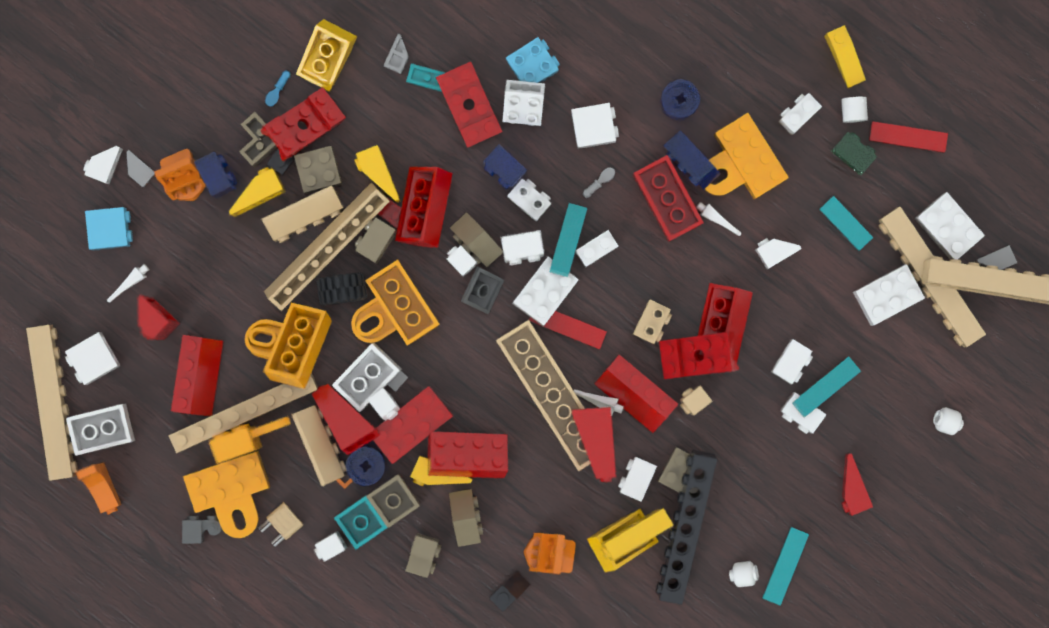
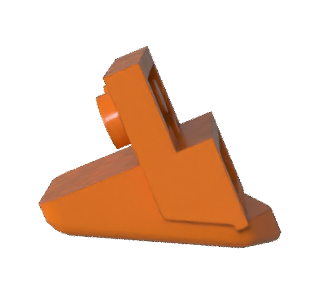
[154,149,207,201]
[524,533,576,574]

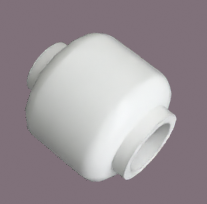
[933,407,964,435]
[729,561,759,587]

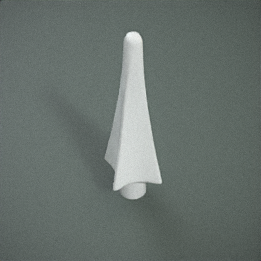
[696,202,742,236]
[107,264,149,302]
[574,390,624,416]

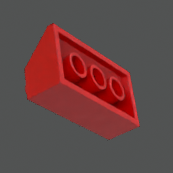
[395,167,453,248]
[697,283,753,363]
[138,295,180,340]
[171,335,224,416]
[594,355,678,433]

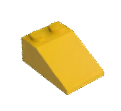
[296,19,357,92]
[354,145,401,203]
[229,167,286,217]
[587,509,659,572]

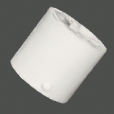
[841,97,868,123]

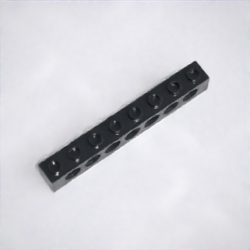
[656,449,717,605]

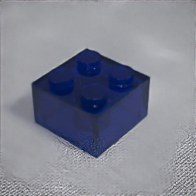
[483,145,527,190]
[194,151,237,199]

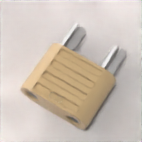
[258,502,304,547]

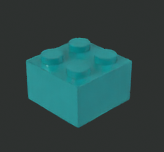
[334,495,388,549]

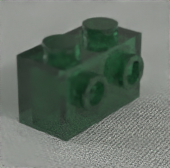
[831,132,877,175]

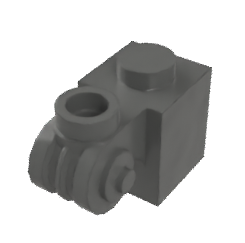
[182,515,222,544]

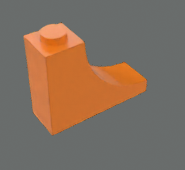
[76,463,122,515]

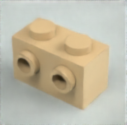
[633,300,672,344]
[680,386,712,415]

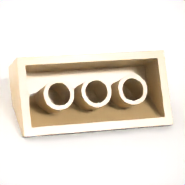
[262,185,344,243]
[292,405,348,486]

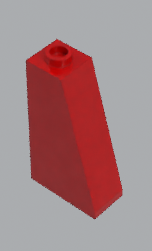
[312,384,380,455]
[572,407,616,482]

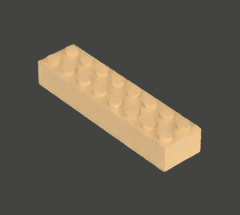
[496,320,590,471]

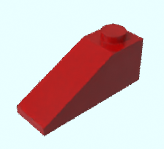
[841,453,873,516]

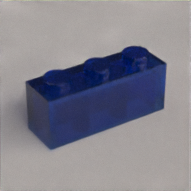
[663,130,721,189]

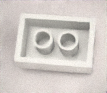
[914,192,985,260]
[501,231,544,266]
[513,257,579,327]
[853,264,925,326]
[332,343,402,412]
[66,404,135,456]

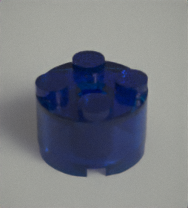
[660,79,700,120]
[346,446,386,486]

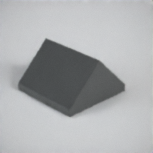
[461,266,504,314]

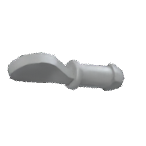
[583,167,616,198]

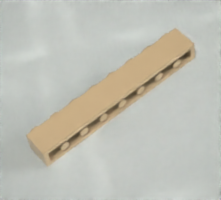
[264,182,390,311]
[878,207,986,347]
[922,256,1049,304]
[26,325,78,481]
[168,372,318,453]

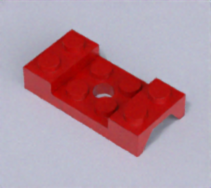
[436,62,502,148]
[260,87,346,162]
[659,332,739,379]

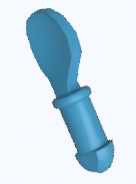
[265,70,290,107]

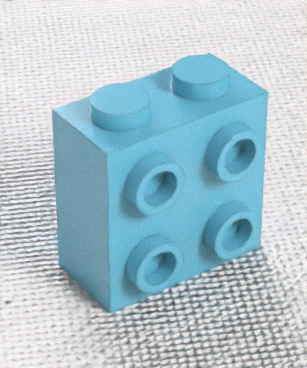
[506,37,560,83]
[85,207,133,250]

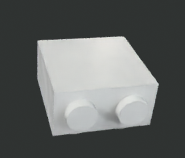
[503,80,545,126]
[571,103,619,149]
[65,332,121,385]

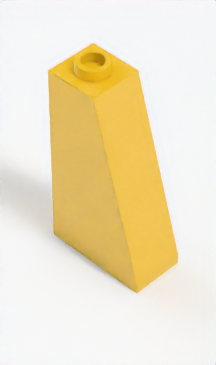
[601,508,673,561]

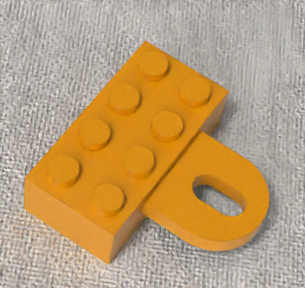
[699,113,789,199]
[351,260,440,345]
[245,303,332,389]
[209,417,291,464]
[183,451,271,538]

